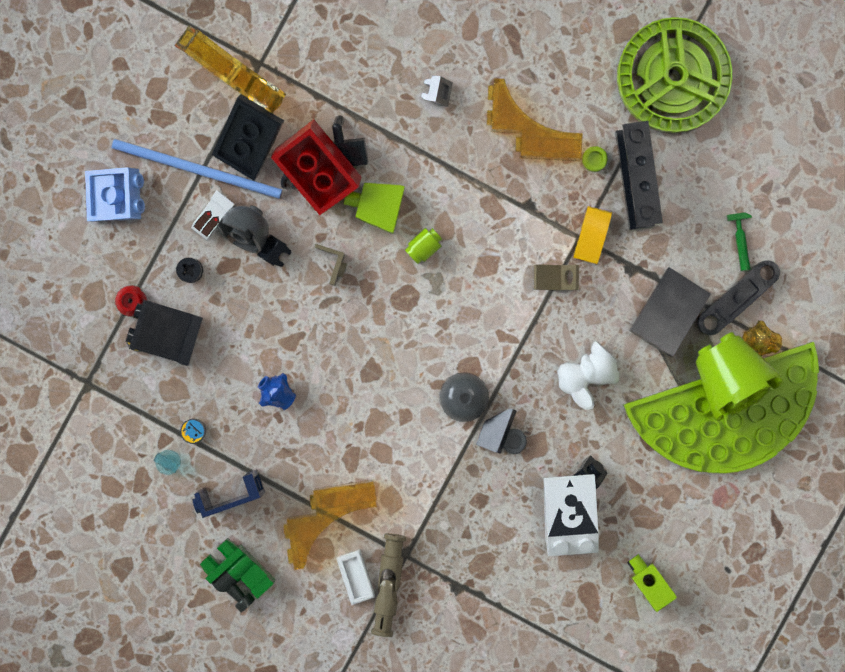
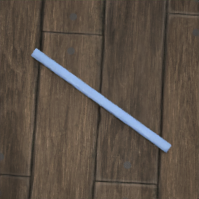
[112,139,282,199]

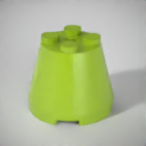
[696,332,784,421]

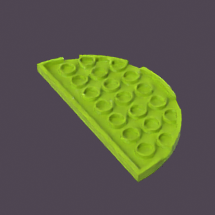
[623,342,819,473]

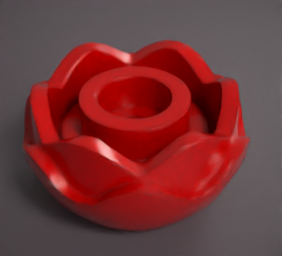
[115,285,147,317]

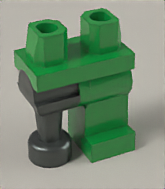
[200,538,276,613]

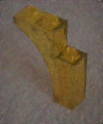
[174,25,286,113]
[486,78,583,161]
[283,479,377,570]

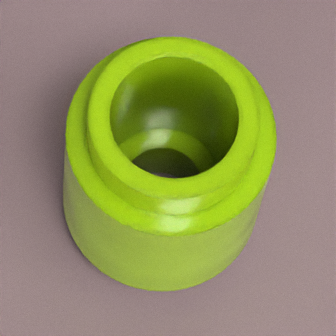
[405,228,442,264]

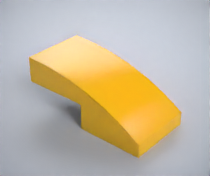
[573,206,612,264]

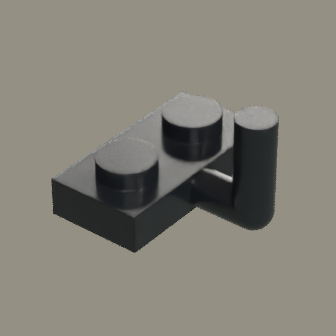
[332,115,368,166]

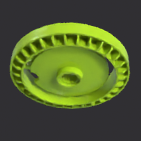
[617,17,733,133]

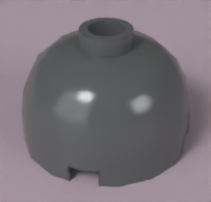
[217,205,269,253]
[439,372,489,422]

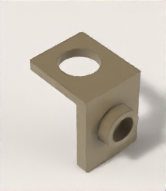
[315,244,347,286]
[534,265,579,290]

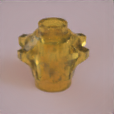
[742,320,782,356]

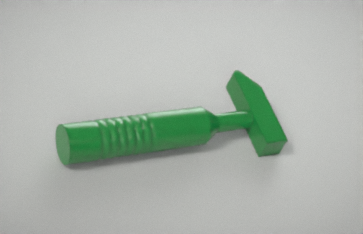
[727,212,752,271]

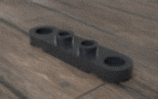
[697,260,780,335]

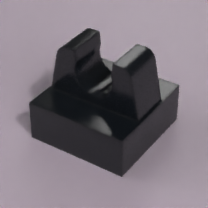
[257,234,291,267]

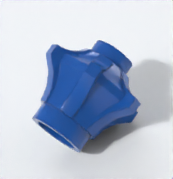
[258,373,296,410]

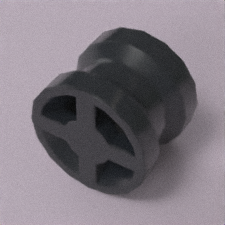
[176,257,204,283]

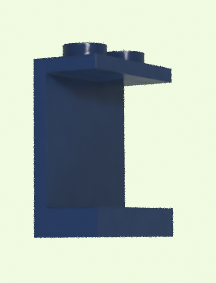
[192,469,265,518]

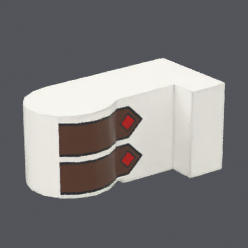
[191,190,237,241]

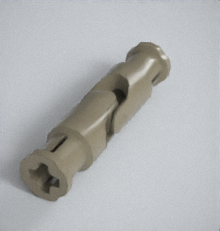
[371,533,406,637]

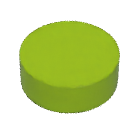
[582,146,608,172]

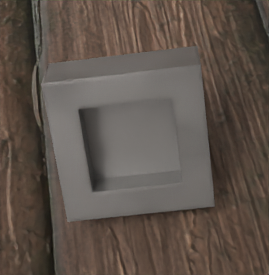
[421,76,453,107]

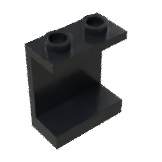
[125,299,203,366]

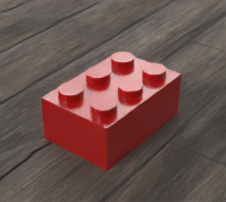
[271,119,362,216]

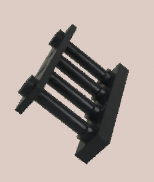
[615,121,663,230]

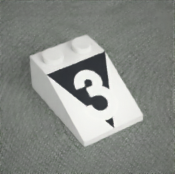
[544,474,599,556]

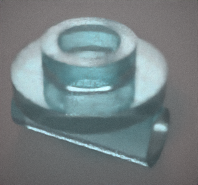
[153,450,181,475]

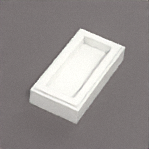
[336,549,375,605]

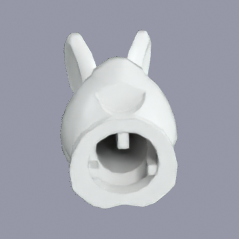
[557,340,620,410]

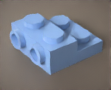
[85,167,145,222]

